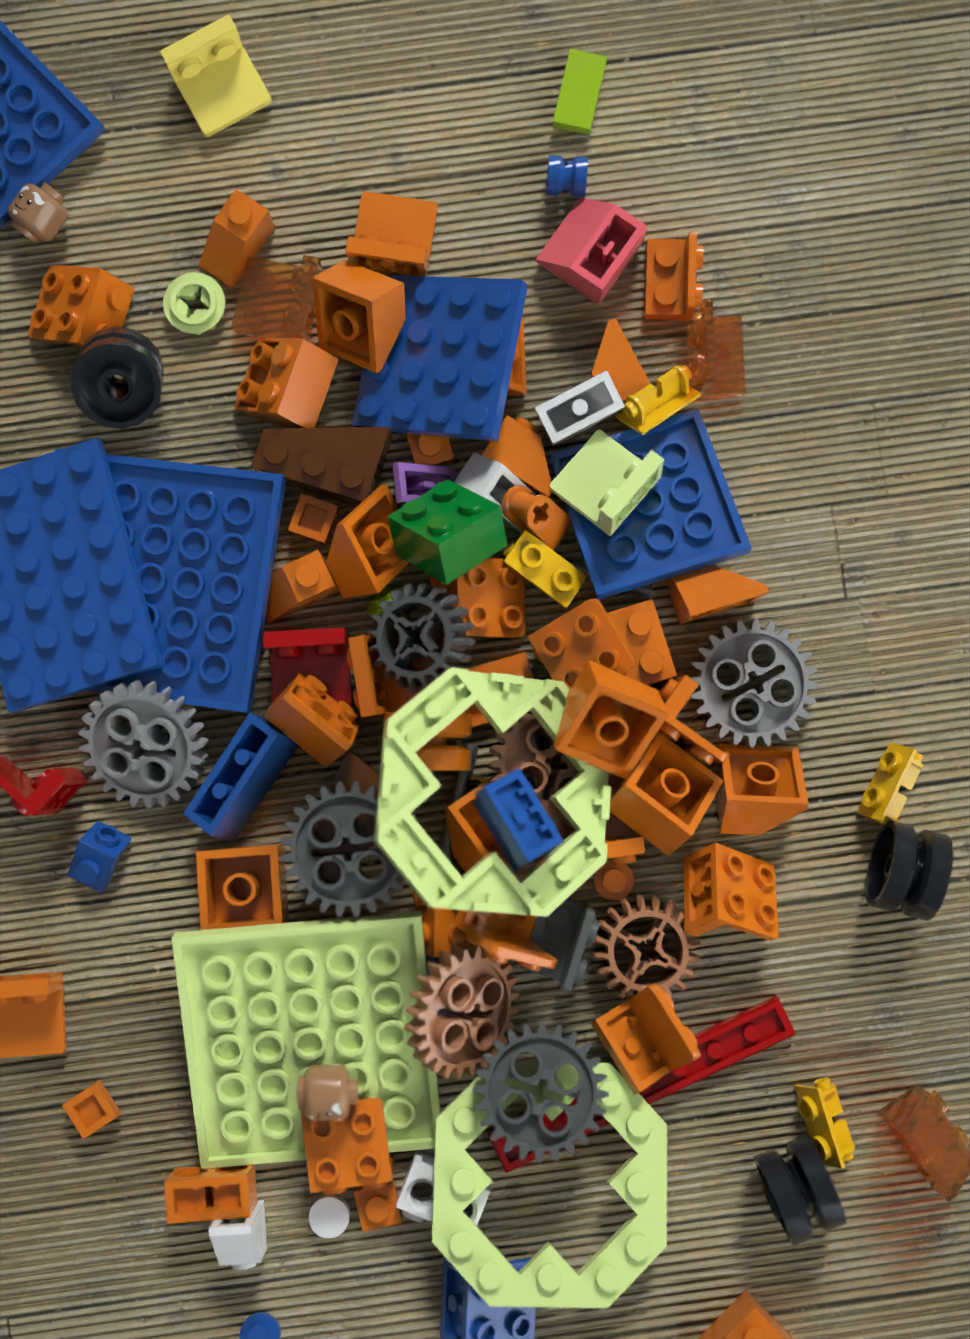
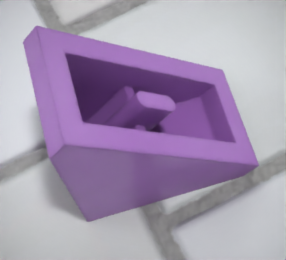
[393,462,457,509]

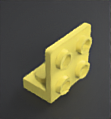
[160,14,272,137]

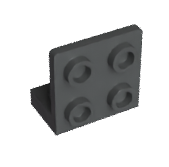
[521,898,599,992]

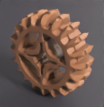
[592,894,701,999]

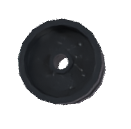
[71,326,164,429]
[865,820,954,921]
[754,1135,847,1246]

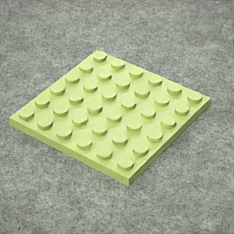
[171,911,441,1169]

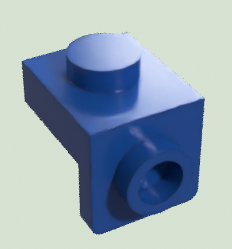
[67,821,131,894]

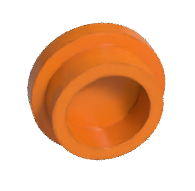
[594,860,634,900]

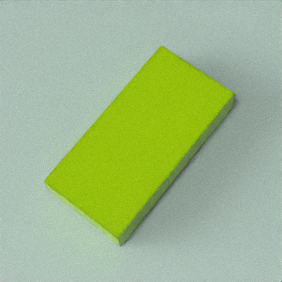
[552,49,607,135]

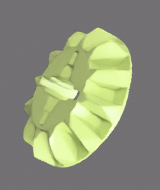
[163,272,227,336]

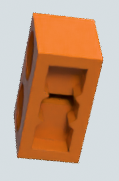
[164,1164,258,1224]

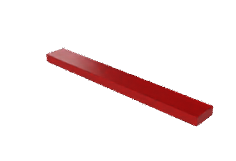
[489,995,796,1173]

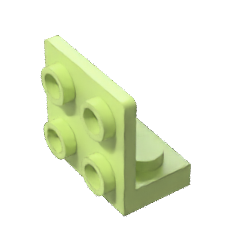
[550,430,664,536]

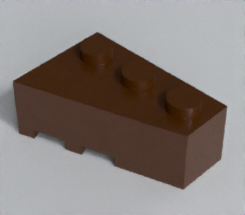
[251,427,393,507]
[312,749,380,883]

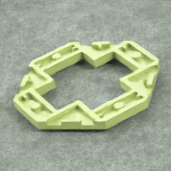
[374,667,611,916]
[432,1060,667,1308]

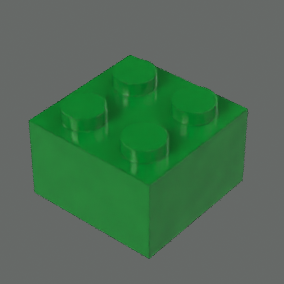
[387,479,508,585]

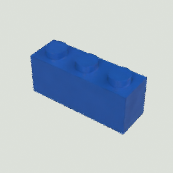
[183,712,298,842]

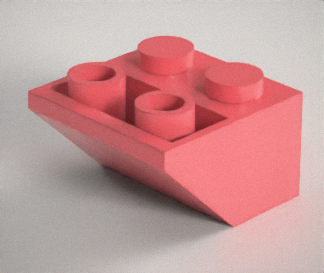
[535,197,648,305]

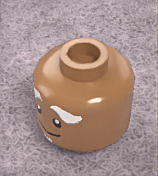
[7,182,68,244]
[297,1064,358,1121]

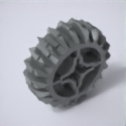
[368,583,476,692]

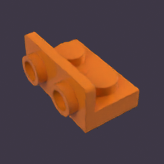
[644,232,703,320]

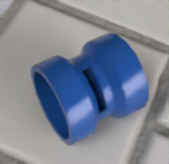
[546,155,588,197]

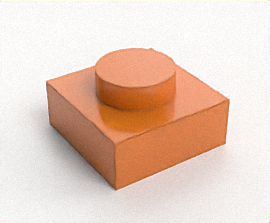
[406,434,455,466]
[288,493,340,545]
[62,1080,121,1140]
[354,1178,403,1232]

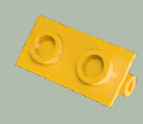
[616,365,701,435]
[503,529,587,609]
[856,742,924,826]
[794,1077,855,1169]

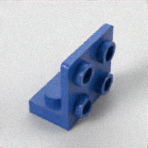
[474,768,563,871]
[440,1256,536,1339]

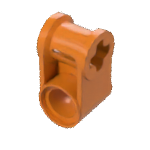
[501,485,571,551]

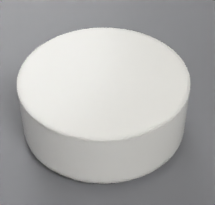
[309,1194,351,1238]

